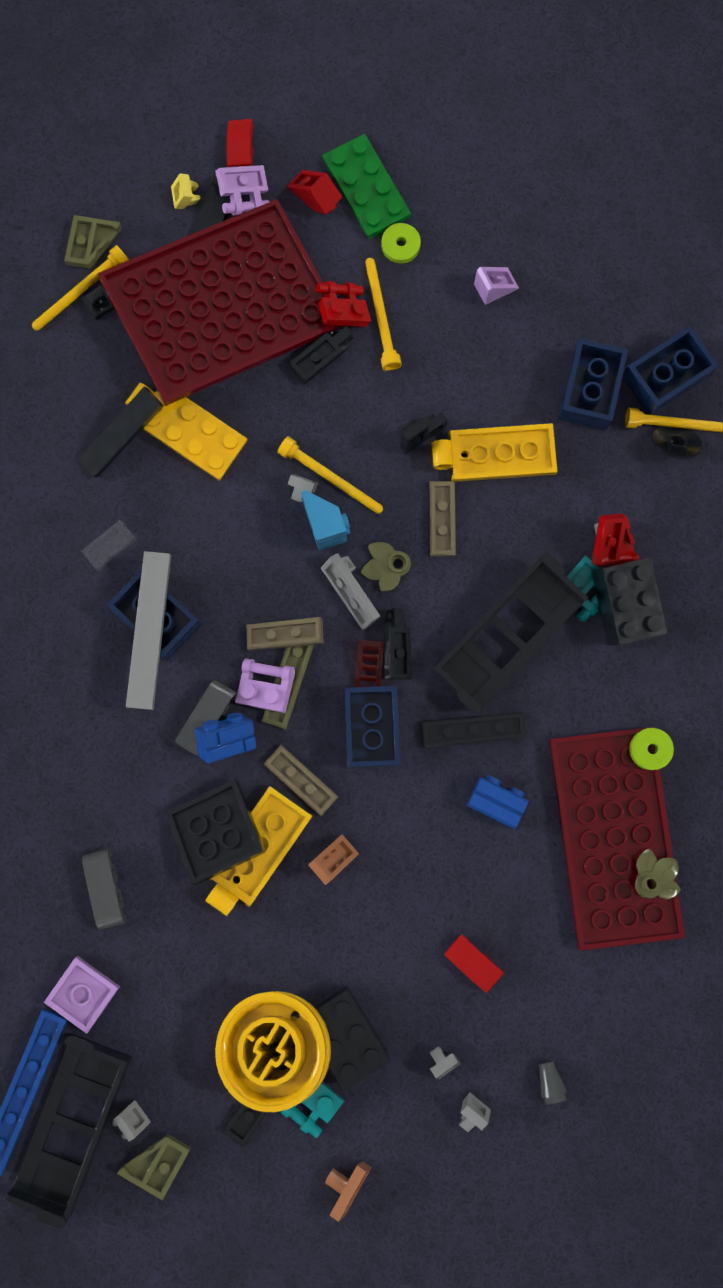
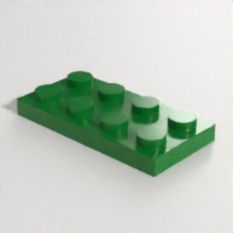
[322,134,411,239]

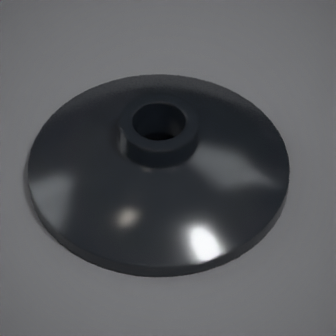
[652,426,702,459]

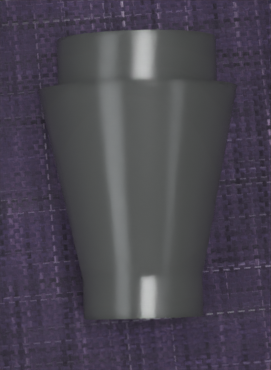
[538,1061,567,1105]

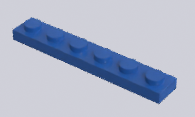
[0,1008,68,1177]

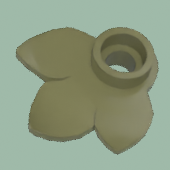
[361,542,411,591]
[635,848,681,900]

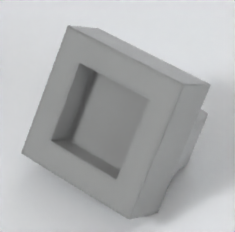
[288,474,318,502]
[430,1046,461,1079]
[459,1092,491,1132]
[113,1100,151,1142]

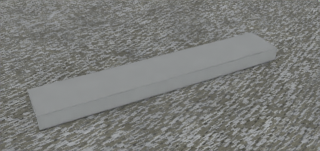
[126,551,171,710]

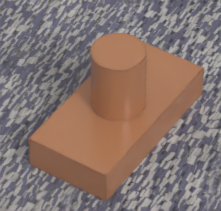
[308,834,359,885]
[325,1161,372,1222]

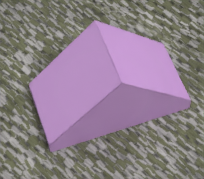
[474,267,519,305]

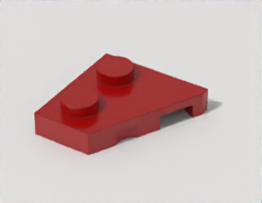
[592,513,640,567]

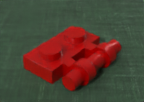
[316,281,371,327]

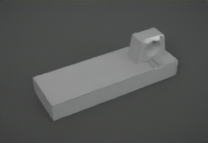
[321,553,380,630]

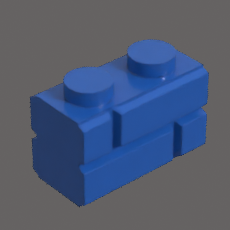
[194,713,256,764]
[466,775,529,829]

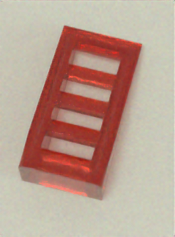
[355,640,384,687]

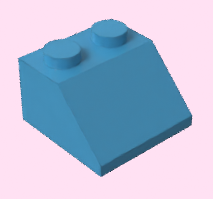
[301,490,350,551]

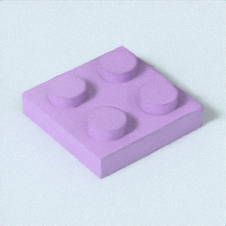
[44,956,120,1034]

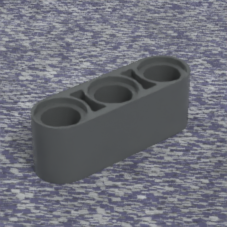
[175,679,237,757]
[82,849,127,930]

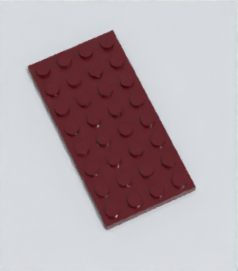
[549,727,685,951]

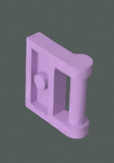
[235,658,295,713]

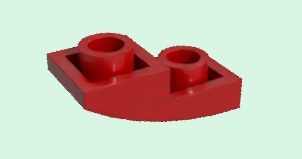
[227,119,254,167]
[444,934,504,993]

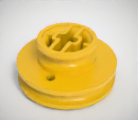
[215,991,331,1112]

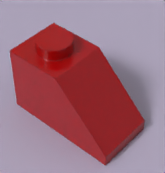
[286,170,342,214]

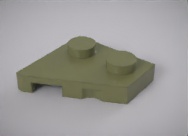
[64,215,122,269]
[117,1134,191,1200]

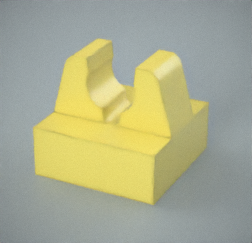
[171,173,201,209]

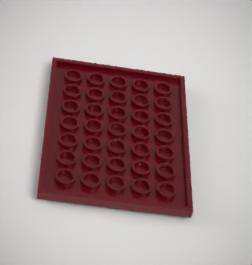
[98,199,344,406]

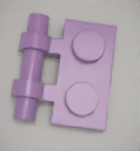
[215,165,269,216]

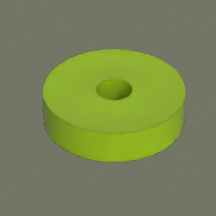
[381,223,421,264]
[629,728,674,770]

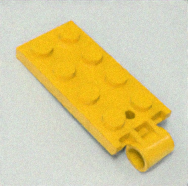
[125,383,248,481]
[431,423,557,482]
[205,786,312,916]

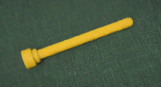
[32,245,129,331]
[365,258,402,371]
[625,407,723,432]
[277,436,383,514]

